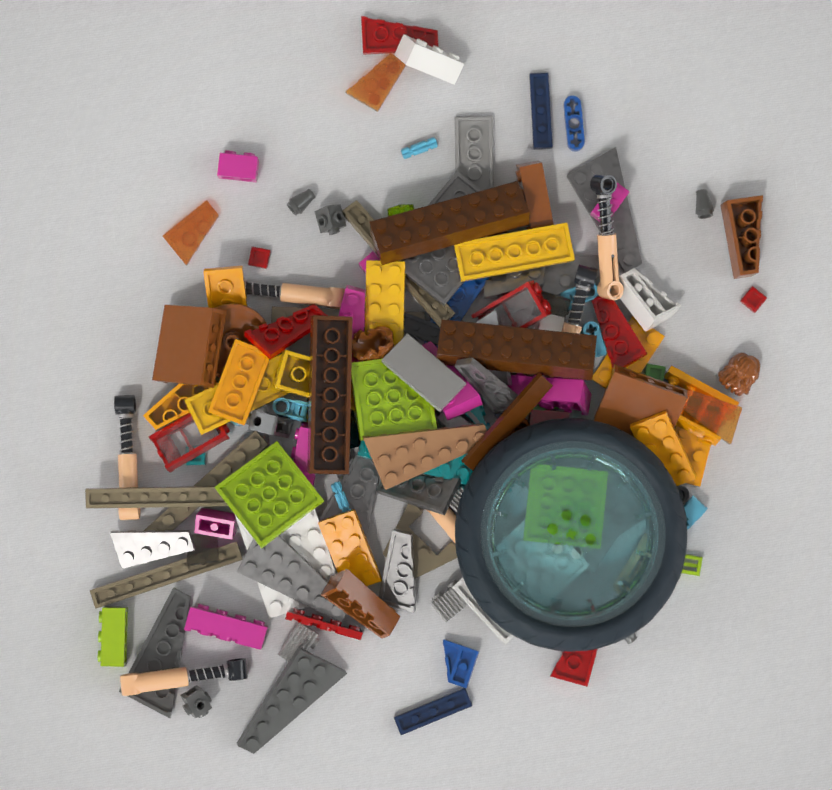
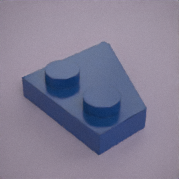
[443,639,480,688]

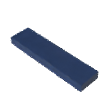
[529,73,553,150]
[394,688,472,735]

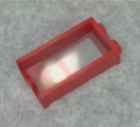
[471,280,552,328]
[148,413,230,473]

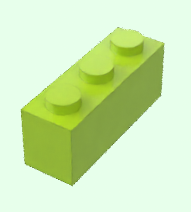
[97,607,128,667]

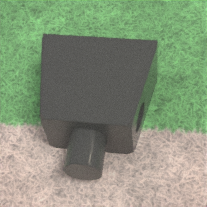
[245,410,293,438]

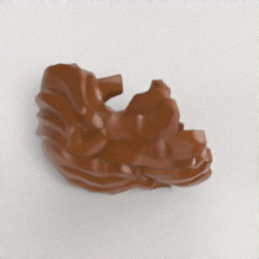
[352,326,394,361]
[718,353,760,396]

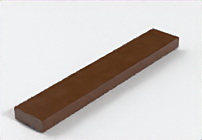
[461,373,553,471]

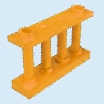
[664,365,739,446]

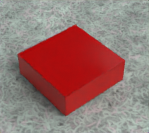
[248,246,271,269]
[740,286,767,313]

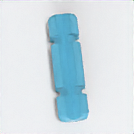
[401,137,438,159]
[331,482,351,513]

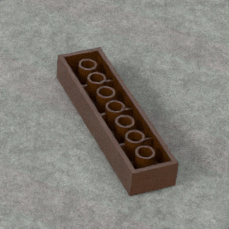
[369,181,530,265]
[307,315,353,474]
[437,319,597,381]

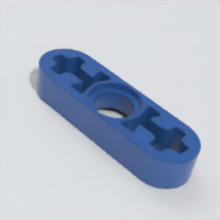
[563,96,585,152]

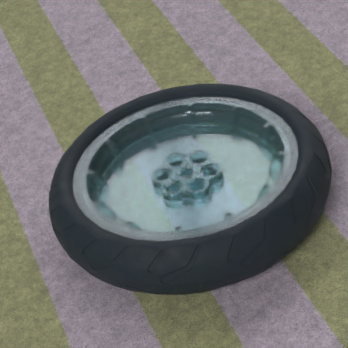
[455,418,687,652]

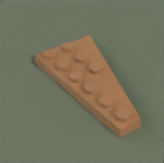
[362,423,487,490]

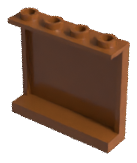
[152,305,226,388]
[593,364,688,438]

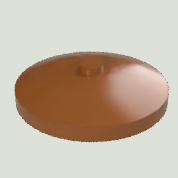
[214,303,266,378]

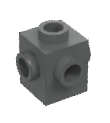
[314,204,346,235]
[180,685,212,718]

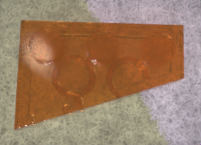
[345,53,406,112]
[163,200,219,266]
[683,389,742,445]

